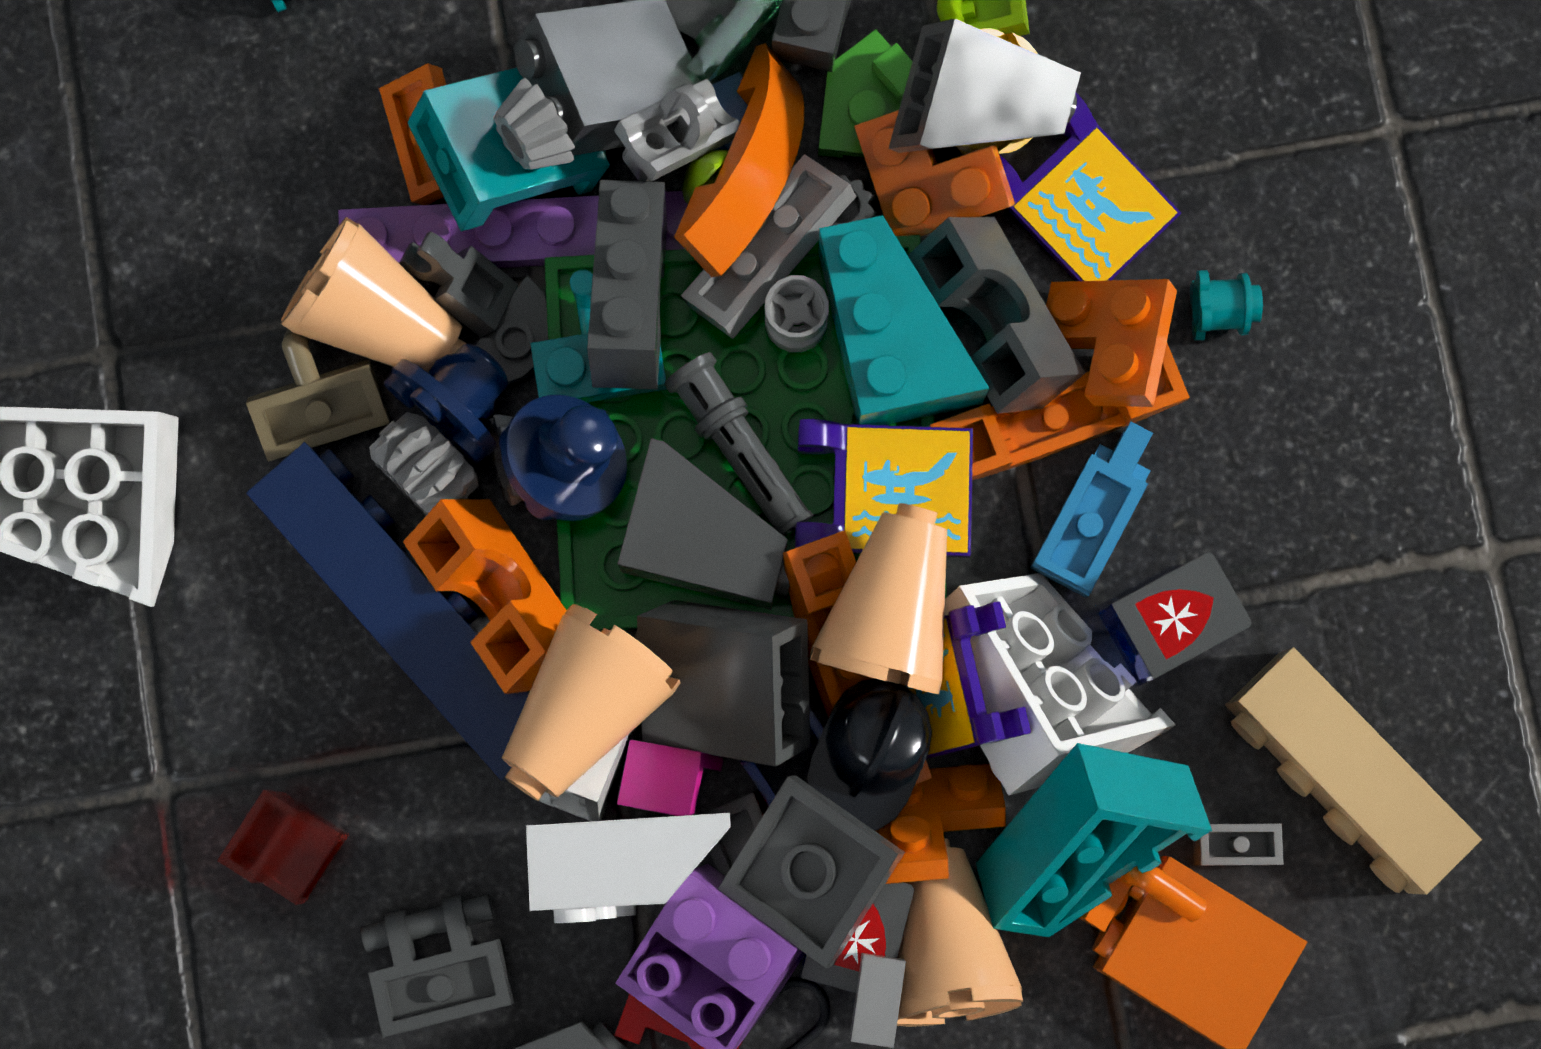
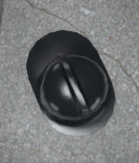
[807,679,932,831]

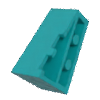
[818,215,990,425]
[976,743,1212,937]

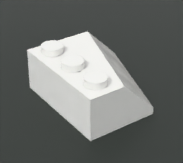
[944,573,1175,795]
[526,813,731,923]

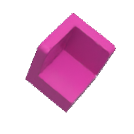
[617,740,723,816]

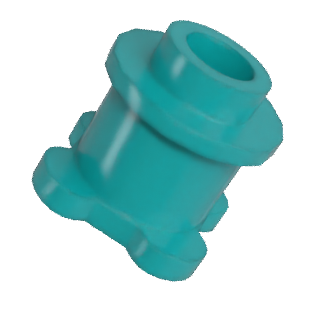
[1190,270,1263,341]

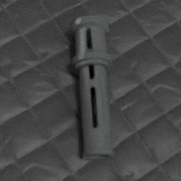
[664,352,813,536]

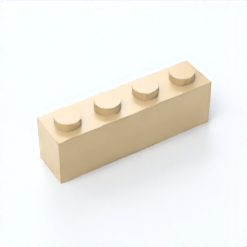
[1225,647,1482,895]

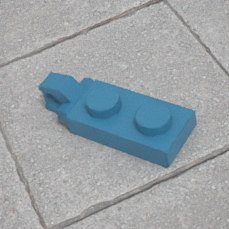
[1030,421,1153,598]

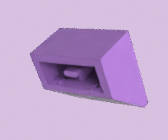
[615,864,805,1049]

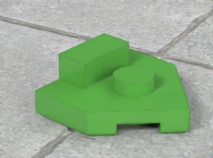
[818,29,913,158]

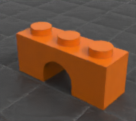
[403,499,567,694]

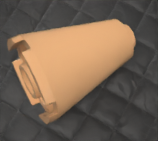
[281,217,466,373]
[809,503,947,694]
[502,604,681,801]
[897,838,1023,1027]

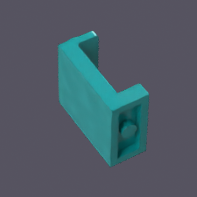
[407,67,610,232]

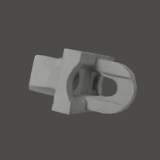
[614,79,740,182]

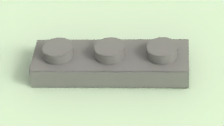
[681,154,857,339]

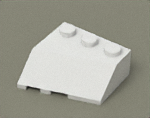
[0,407,179,607]

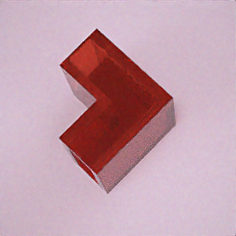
[217,790,349,905]

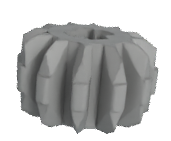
[369,412,479,516]

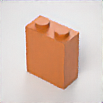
[1092,856,1308,1049]

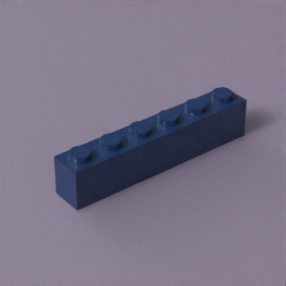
[246,442,530,783]

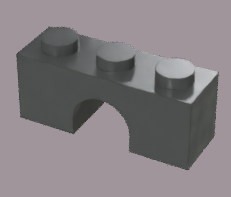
[587,180,667,389]
[908,217,1085,414]

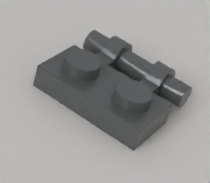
[361,894,514,1038]

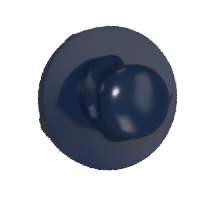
[384,344,508,465]
[499,395,627,521]

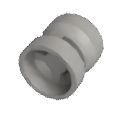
[765,275,829,352]

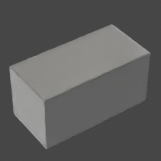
[1193,824,1284,866]
[850,953,906,1048]

